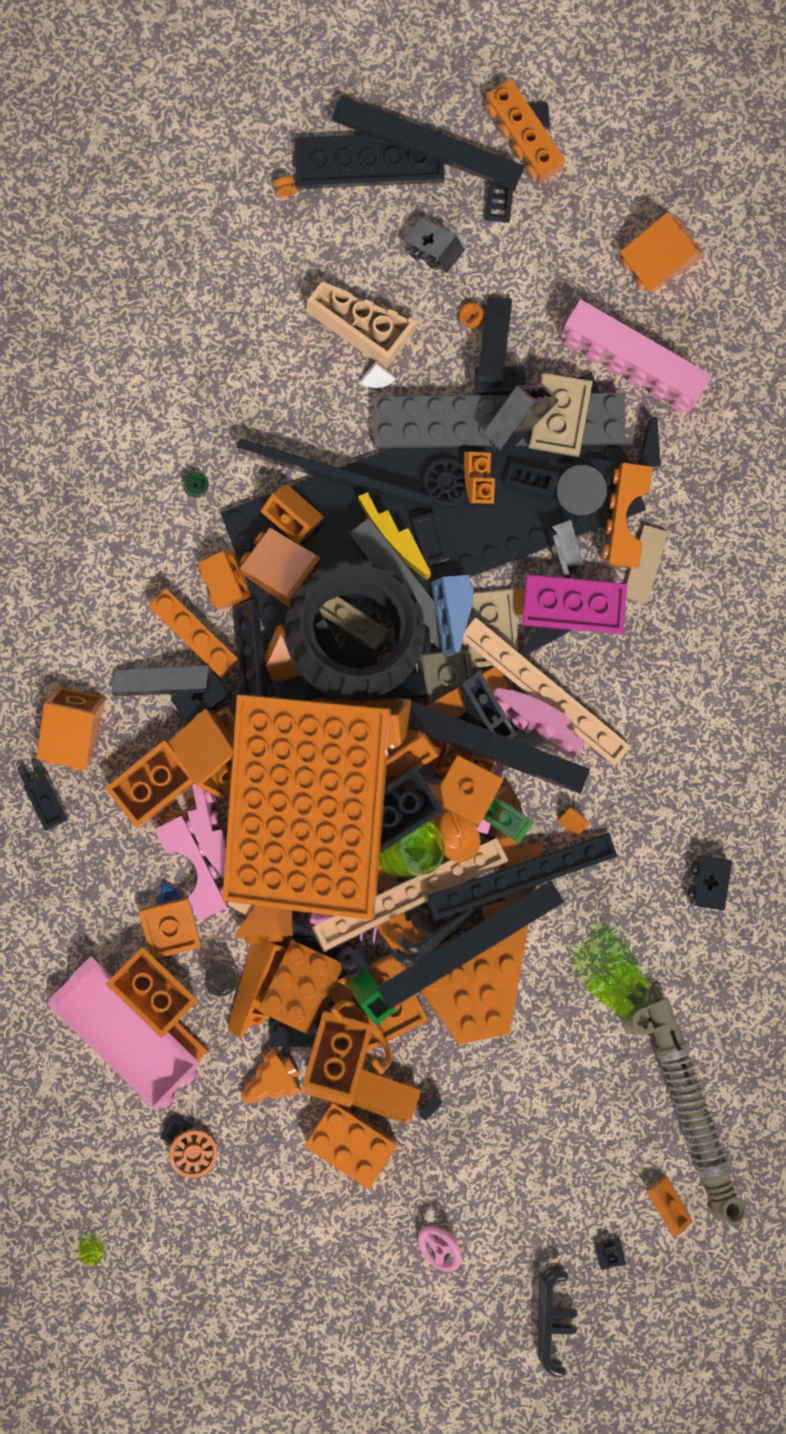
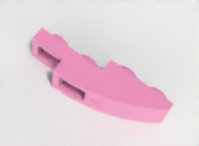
[493,688,585,760]
[188,784,227,877]

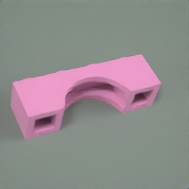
[154,816,229,921]

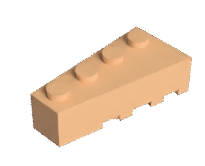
[306,281,418,369]

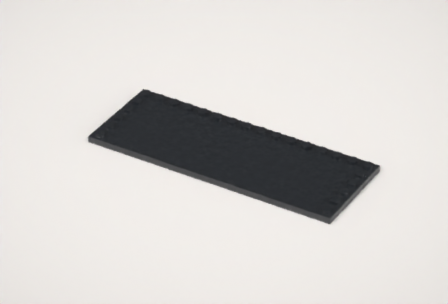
[220,372,647,643]

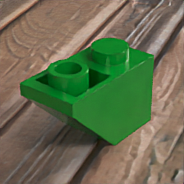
[345,969,397,1026]

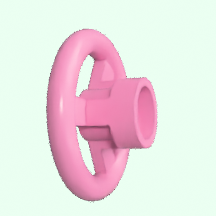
[418,1226,462,1272]

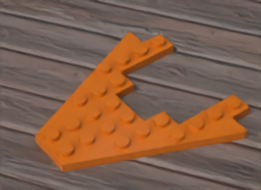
[375,837,543,1045]

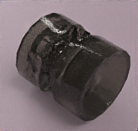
[204,961,240,997]

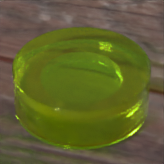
[78,1238,105,1266]

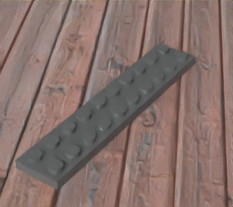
[374,393,626,448]

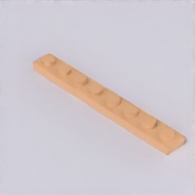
[463,617,631,766]
[313,838,508,951]

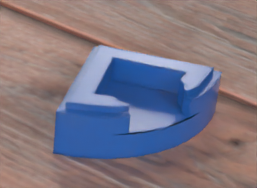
[158,883,181,904]

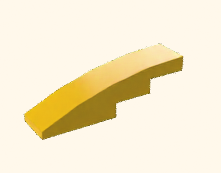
[358,492,431,579]

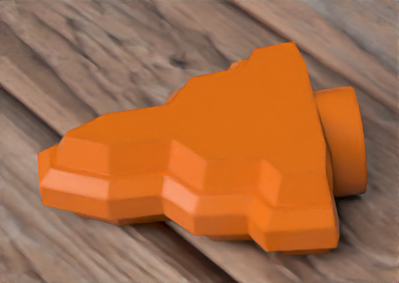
[240,1048,301,1103]

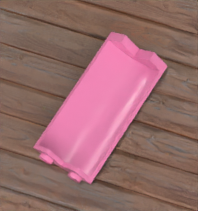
[47,957,201,1111]

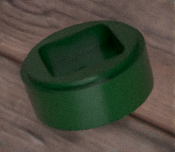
[183,472,209,498]

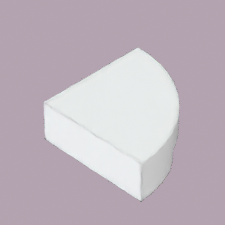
[360,361,396,388]

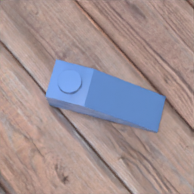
[431,575,474,657]

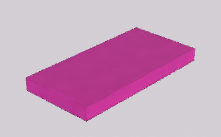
[521,574,628,635]

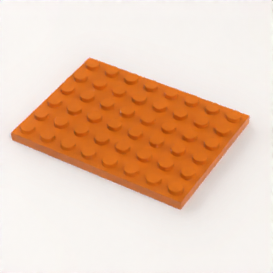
[222,695,391,920]

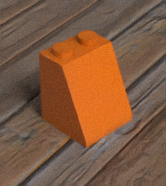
[620,212,705,293]
[239,528,320,607]
[36,686,107,770]
[169,709,234,799]

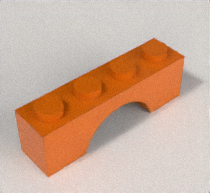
[602,463,653,569]
[148,588,239,679]

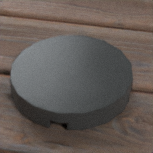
[557,465,607,516]

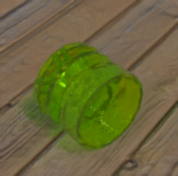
[379,822,445,878]
[583,952,651,1019]

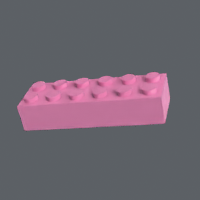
[560,299,712,413]

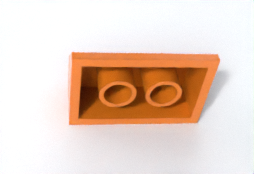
[105,947,198,1038]

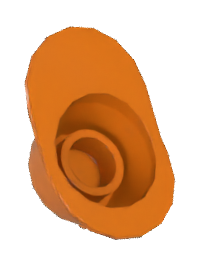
[432,809,481,863]

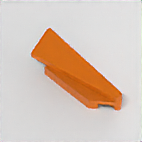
[228,921,294,1038]

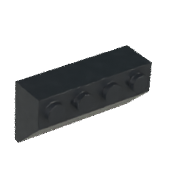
[379,764,445,854]

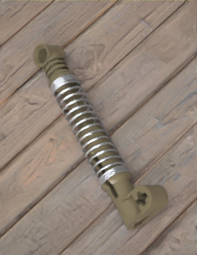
[621,997,746,1225]

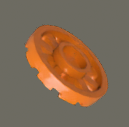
[169,1129,217,1178]

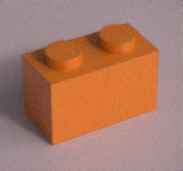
[261,484,324,544]
[198,551,252,609]

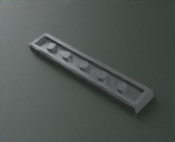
[349,517,442,652]

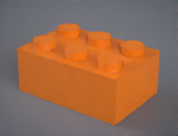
[105,740,195,828]
[258,940,342,1036]
[300,1011,373,1107]
[304,1102,397,1190]

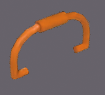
[331,1000,392,1074]

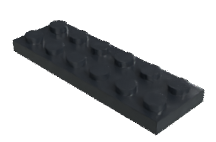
[294,131,445,189]

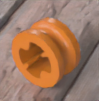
[273,177,297,198]

